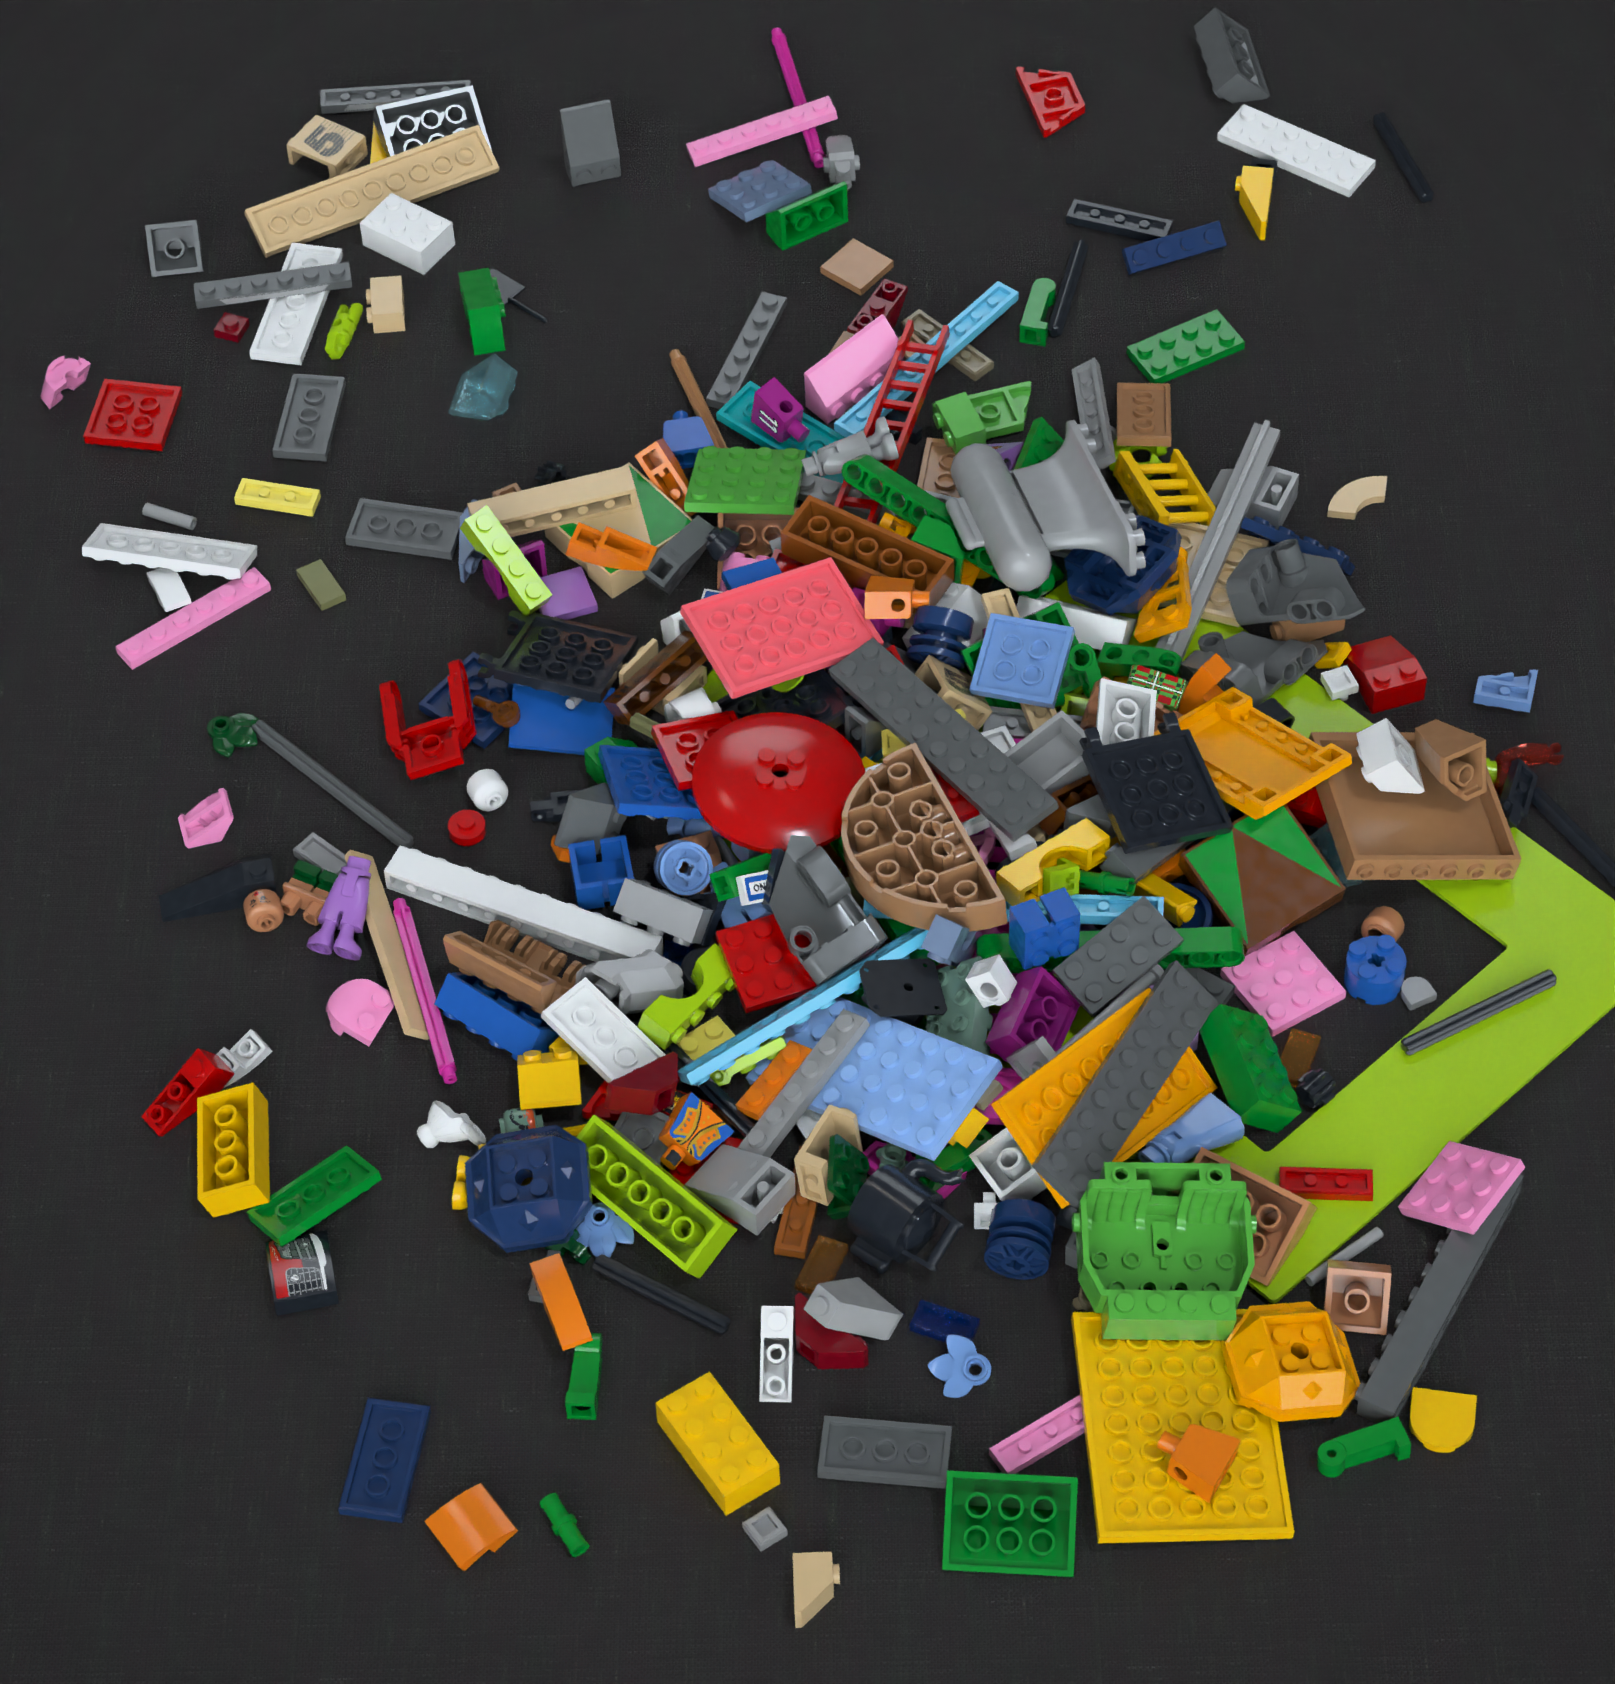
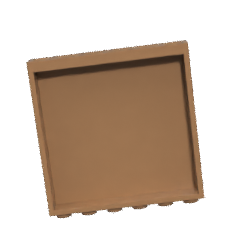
[1309,732,1521,880]

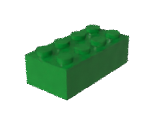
[1199,1004,1302,1133]

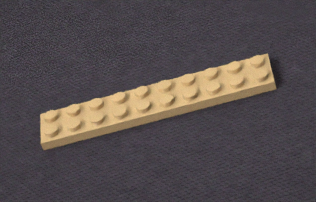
[244,124,500,258]

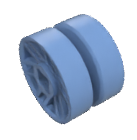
[654,840,713,895]

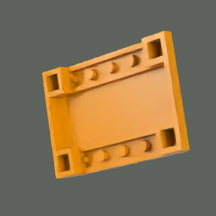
[1154,687,1352,820]

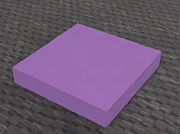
[539,566,598,620]

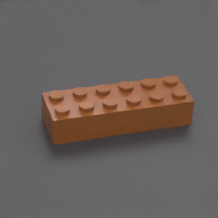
[780,495,954,614]

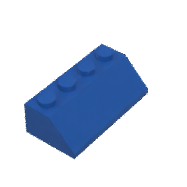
[434,972,559,1061]

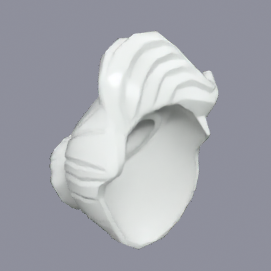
[417,1100,486,1148]

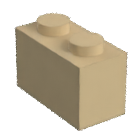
[366,276,405,333]

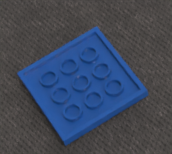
[598,745,704,820]

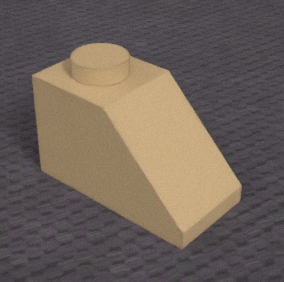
[793,1552,840,1628]

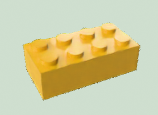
[197,1082,270,1218]
[655,1371,780,1516]

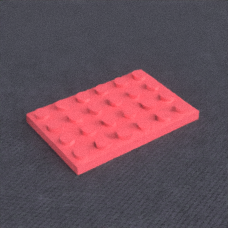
[680,557,884,699]

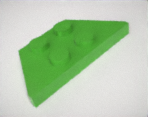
[932,381,1031,439]

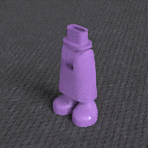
[307,856,371,961]

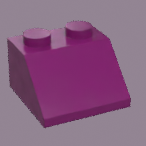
[482,540,547,600]

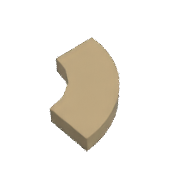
[1327,476,1387,520]

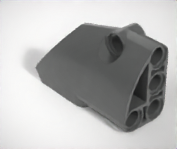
[1226,539,1365,625]
[1178,631,1328,708]
[769,835,888,986]

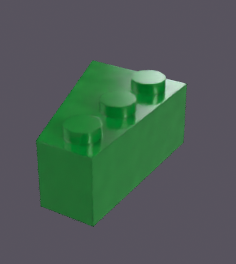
[458,268,506,356]

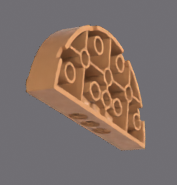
[841,743,1007,932]

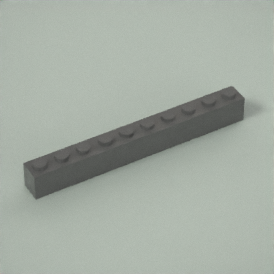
[1354,1174,1524,1423]

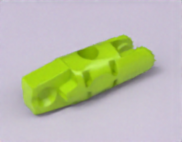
[325,303,363,360]

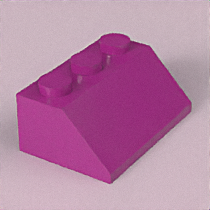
[985,966,1080,1062]

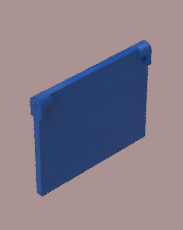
[508,684,615,755]

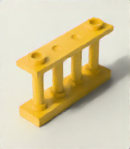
[1113,449,1217,526]

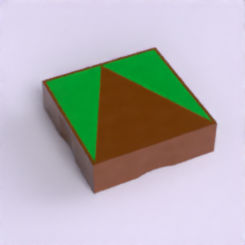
[1178,804,1346,956]

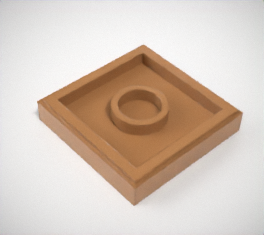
[820,238,894,296]

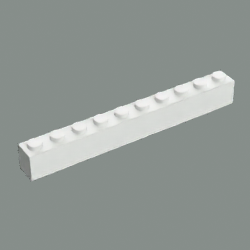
[384,845,664,962]

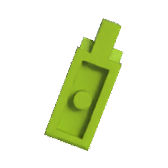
[709,1035,787,1087]

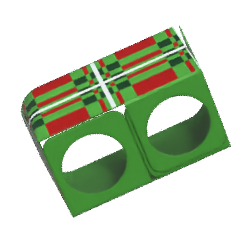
[1127,665,1188,711]

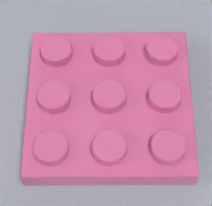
[1220,931,1346,1037]
[1398,1141,1525,1235]

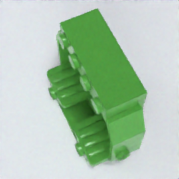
[1072,1162,1257,1341]

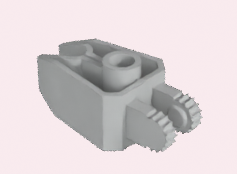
[823,135,860,190]

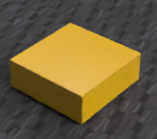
[1314,642,1352,669]

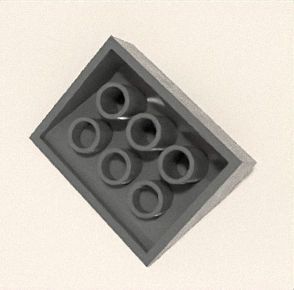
[373,85,492,158]

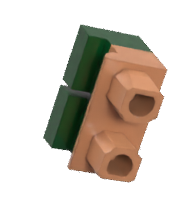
[280,860,338,926]

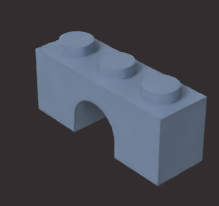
[921,914,983,967]

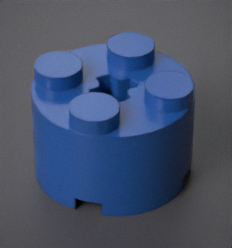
[1344,934,1407,1005]

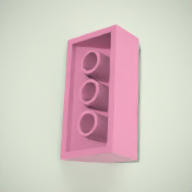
[804,314,905,424]

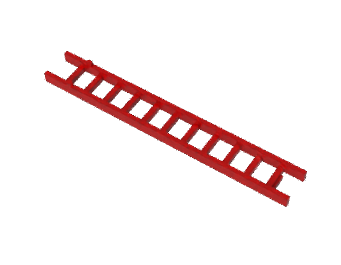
[833,320,950,524]

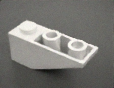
[759,1306,795,1402]

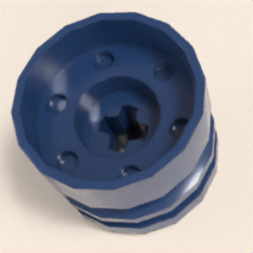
[906,606,974,670]
[984,1199,1056,1280]

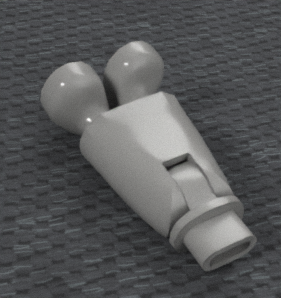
[801,416,899,477]

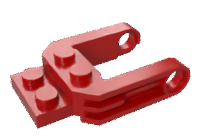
[379,659,477,780]

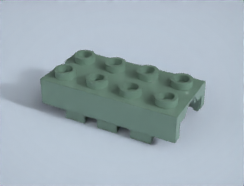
[926,956,993,1056]

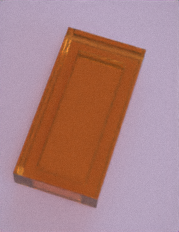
[1280,1028,1321,1087]
[795,1235,848,1295]

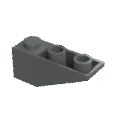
[642,515,715,596]

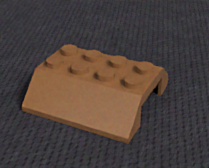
[443,920,586,1014]

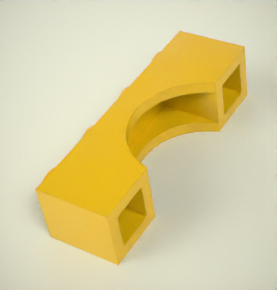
[996,818,1110,906]

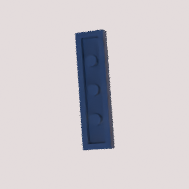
[1121,221,1227,275]

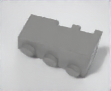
[613,878,713,947]

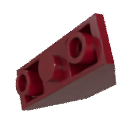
[847,278,908,334]
[604,1051,678,1115]
[795,1292,868,1369]

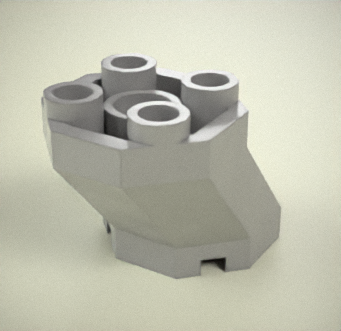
[575,949,684,1015]

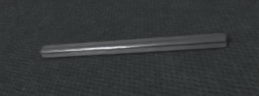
[252,720,414,848]

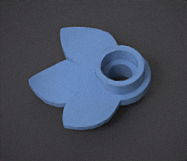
[575,1202,635,1258]
[928,1335,991,1398]

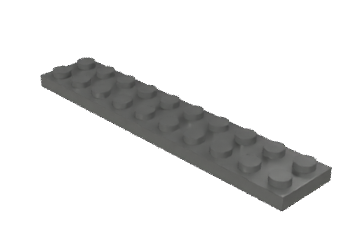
[829,638,1058,842]
[1032,960,1218,1209]

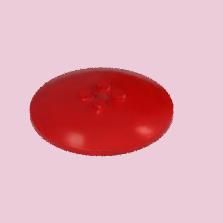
[692,712,866,854]

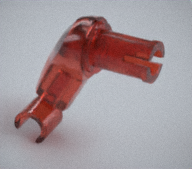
[1494,743,1564,795]

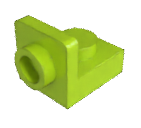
[1043,858,1080,895]

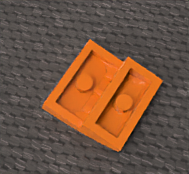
[424,1483,518,1571]

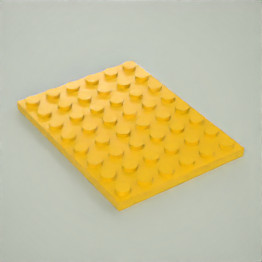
[1071,1309,1294,1543]

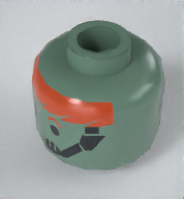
[499,1107,544,1133]

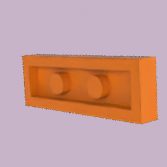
[735,1040,812,1121]

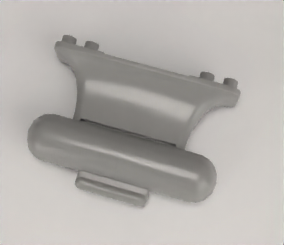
[945,420,1146,591]

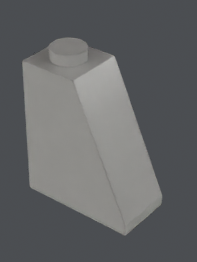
[804,1277,903,1340]

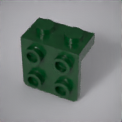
[827,1134,869,1220]

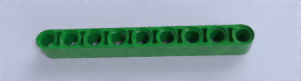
[842,454,1055,599]
[976,927,1245,973]

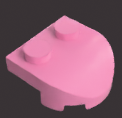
[326,979,395,1047]

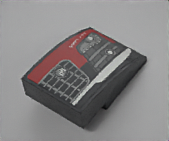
[266,1230,339,1316]

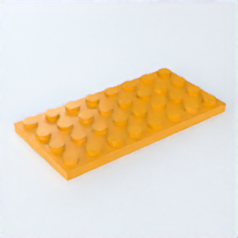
[991,987,1218,1209]

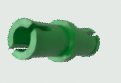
[1079,870,1136,897]
[539,1493,590,1557]

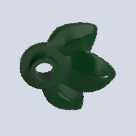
[207,713,259,758]

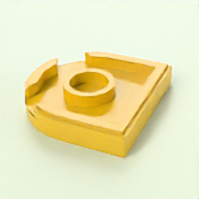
[1409,1387,1477,1453]

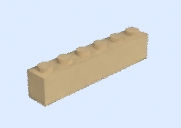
[467,466,637,537]

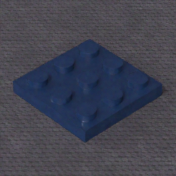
[418,652,513,749]

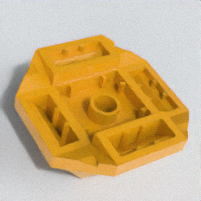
[1222,1301,1361,1422]

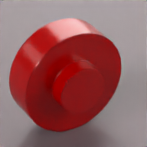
[448,810,486,846]

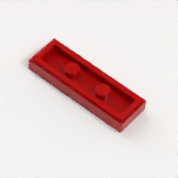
[1279,1166,1373,1201]

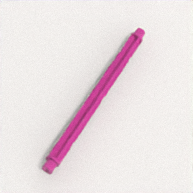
[771,28,825,168]
[393,898,457,1084]

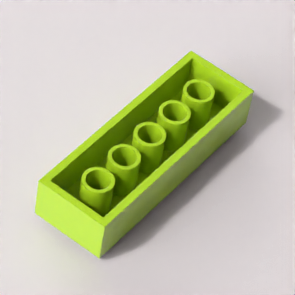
[576,1115,737,1279]

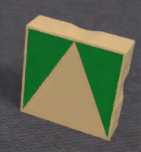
[545,462,693,599]

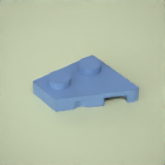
[1473,669,1538,713]

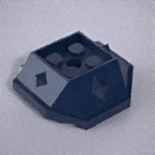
[1064,515,1182,616]
[465,1125,592,1253]

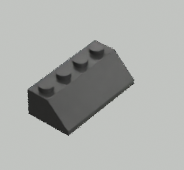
[1194,7,1270,103]

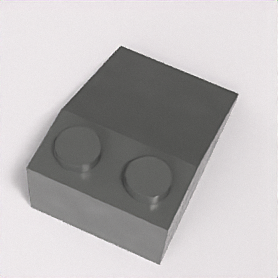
[560,99,621,187]

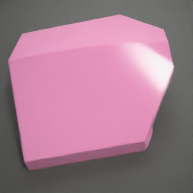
[178,788,234,849]

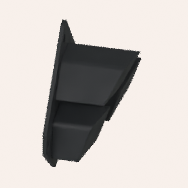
[859,959,947,1026]

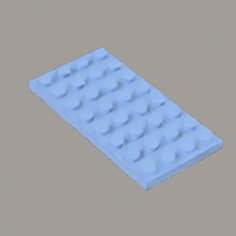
[745,997,1003,1161]

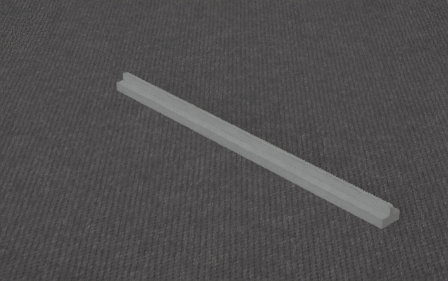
[1155,420,1280,660]

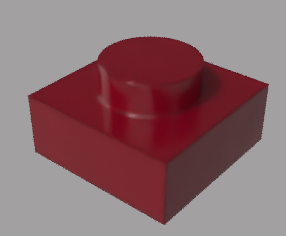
[214,312,250,343]

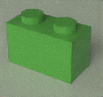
[933,392,986,455]

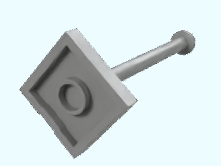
[1006,964,1164,1080]

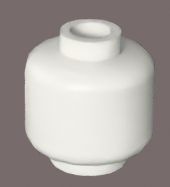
[467,769,508,811]

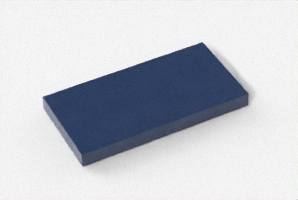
[338,1398,431,1523]

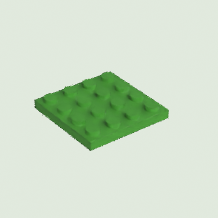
[684,446,807,515]

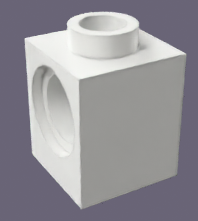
[965,955,1017,1008]

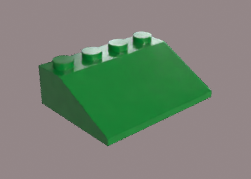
[942,1471,1078,1577]

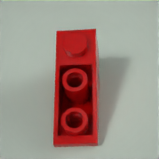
[141,1048,235,1137]

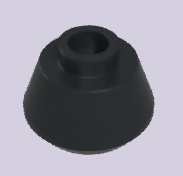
[706,526,741,562]

